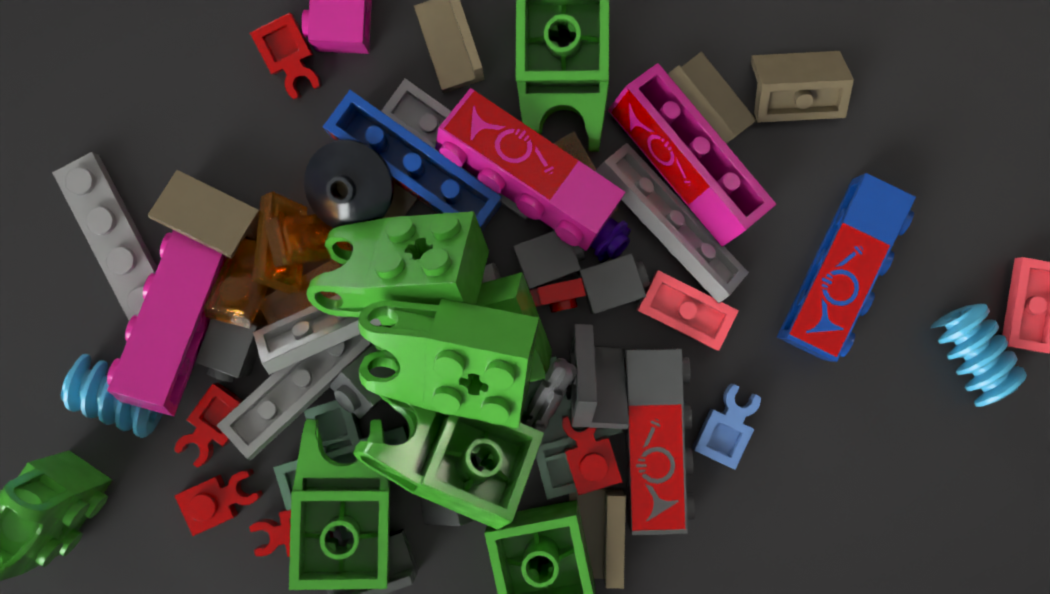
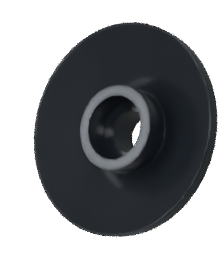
[304,139,394,228]

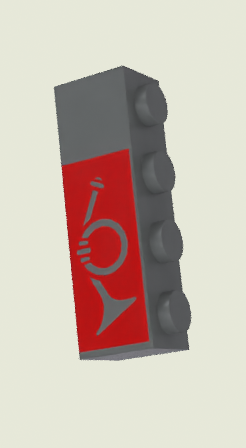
[623,348,695,535]

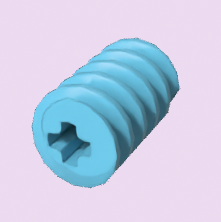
[931,304,1027,407]
[61,354,163,438]

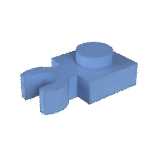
[692,383,761,470]

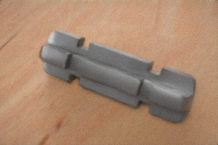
[520,358,577,432]

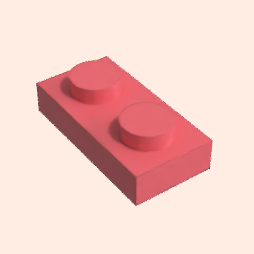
[1002,257,1050,354]
[636,270,739,351]

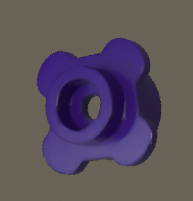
[591,218,631,263]

